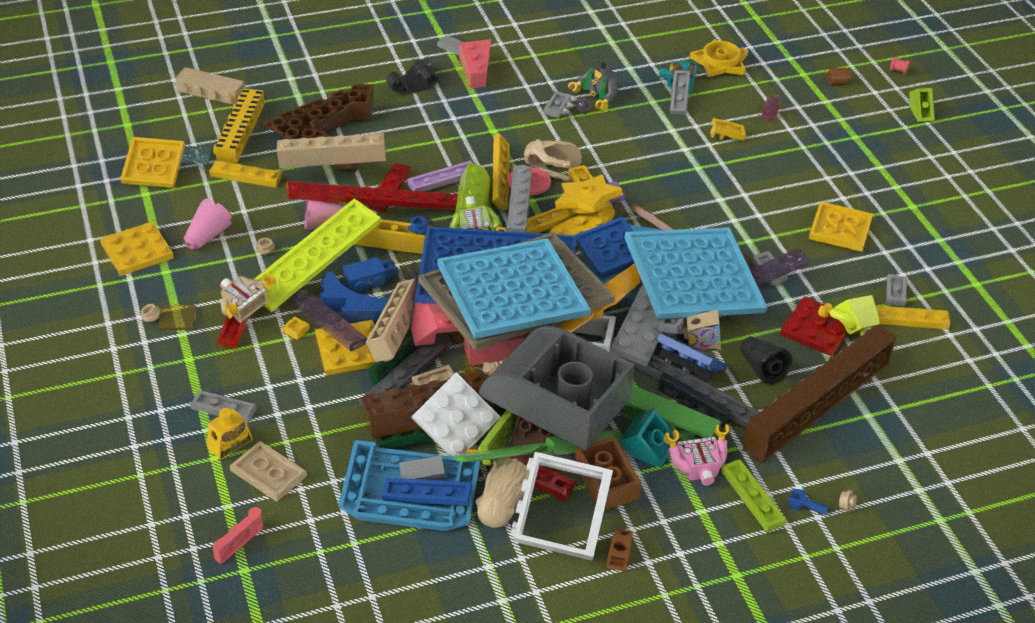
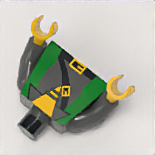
[568,60,618,111]

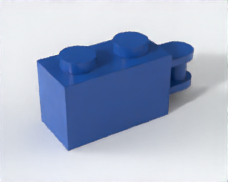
[342,257,399,293]

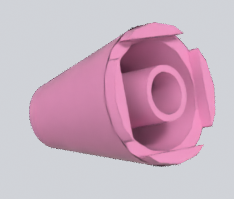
[184,199,232,249]
[305,200,346,230]

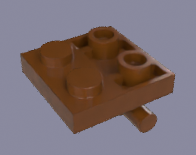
[509,416,556,460]

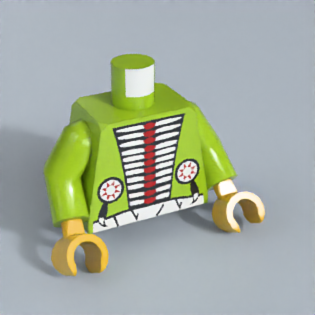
[450,195,506,231]

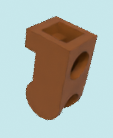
[606,527,633,572]

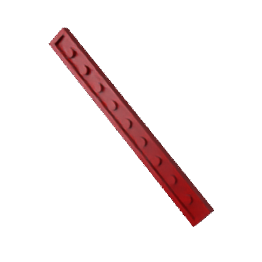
[286,182,458,211]

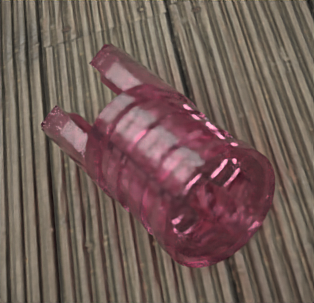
[762,96,781,121]

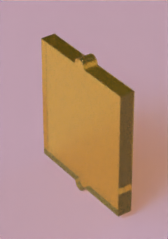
[158,305,197,331]

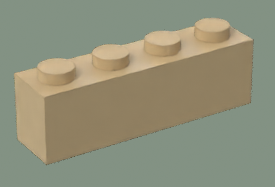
[176,67,245,105]

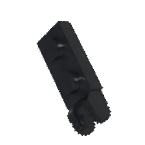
[660,349,713,382]

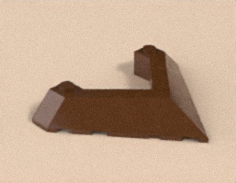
[262,84,374,172]

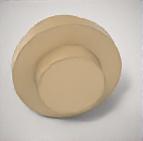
[256,238,275,255]
[141,304,161,322]
[839,490,857,512]

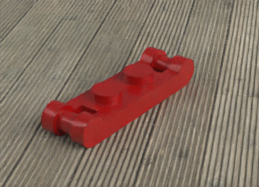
[506,456,576,502]

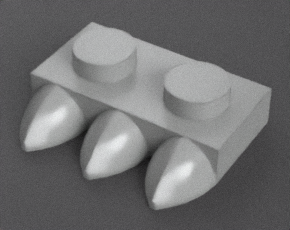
[544,91,578,118]

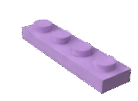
[407,161,472,191]

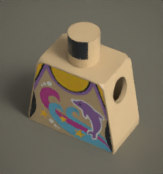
[676,310,721,351]

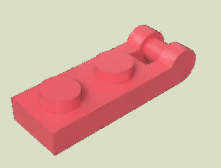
[213,507,263,564]

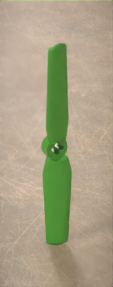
[454,430,623,463]

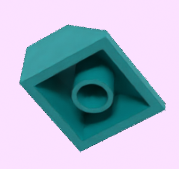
[619,408,679,467]

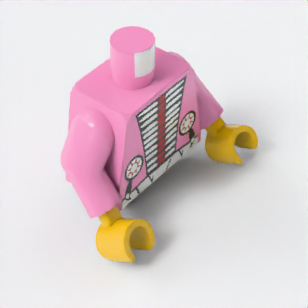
[664,424,729,486]

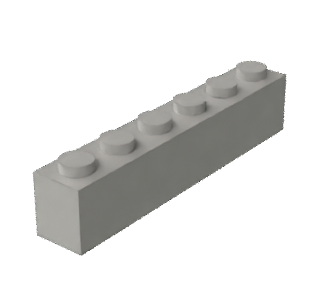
[507,165,532,232]

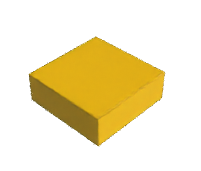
[282,316,310,340]

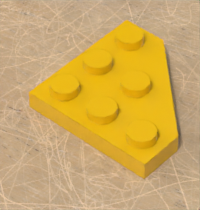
[549,207,615,246]

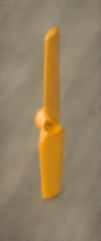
[555,264,642,333]

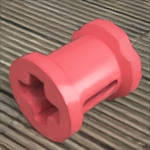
[890,56,910,74]

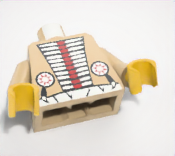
[220,274,277,323]

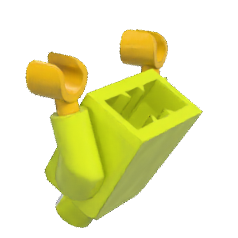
[818,295,880,336]

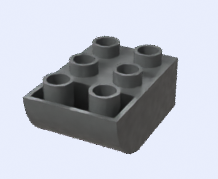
[479,326,635,451]

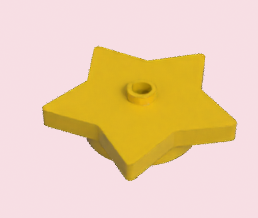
[690,39,748,77]
[555,175,623,214]

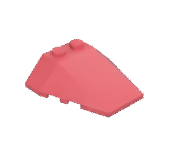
[411,303,459,346]

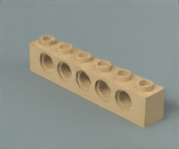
[366,278,417,362]

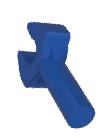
[787,489,829,515]

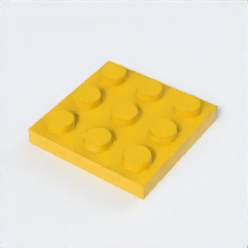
[120,137,185,188]
[809,201,873,252]
[100,221,174,276]
[315,320,375,376]

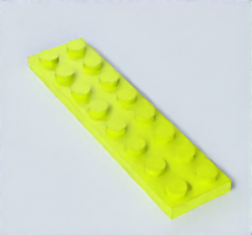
[255,199,381,312]

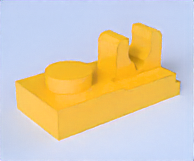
[710,118,746,141]

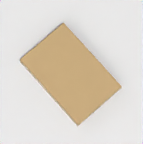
[230,441,307,502]

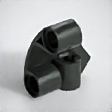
[386,57,439,93]

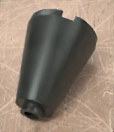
[740,336,793,385]

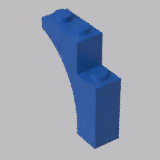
[320,272,390,325]

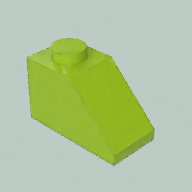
[909,88,935,122]

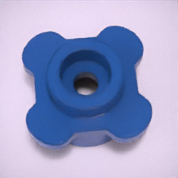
[408,216,429,234]

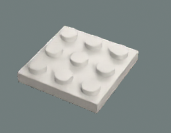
[411,372,500,457]

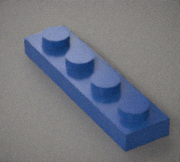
[382,478,472,506]

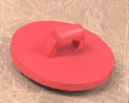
[507,167,551,196]

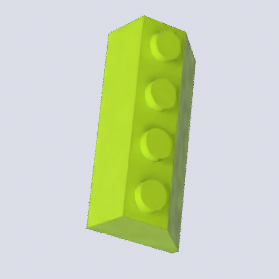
[455,162,493,213]

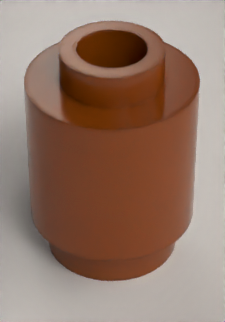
[826,68,851,85]

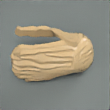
[524,139,582,183]
[476,457,530,528]

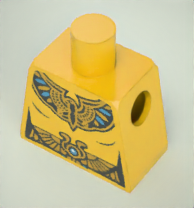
[207,408,253,460]

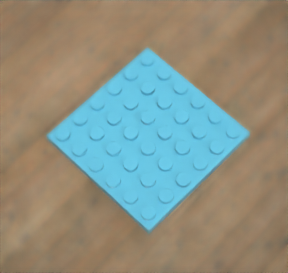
[624,228,767,319]
[437,238,591,339]

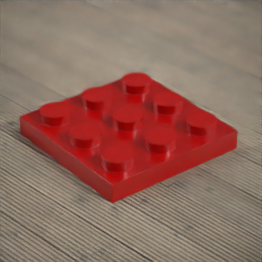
[779,297,849,357]

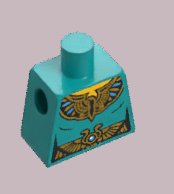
[659,61,697,93]

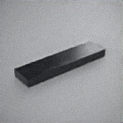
[658,372,732,428]

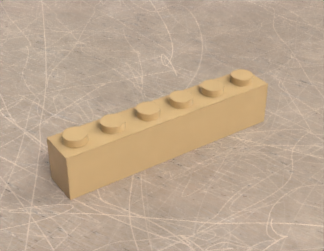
[277,133,386,168]

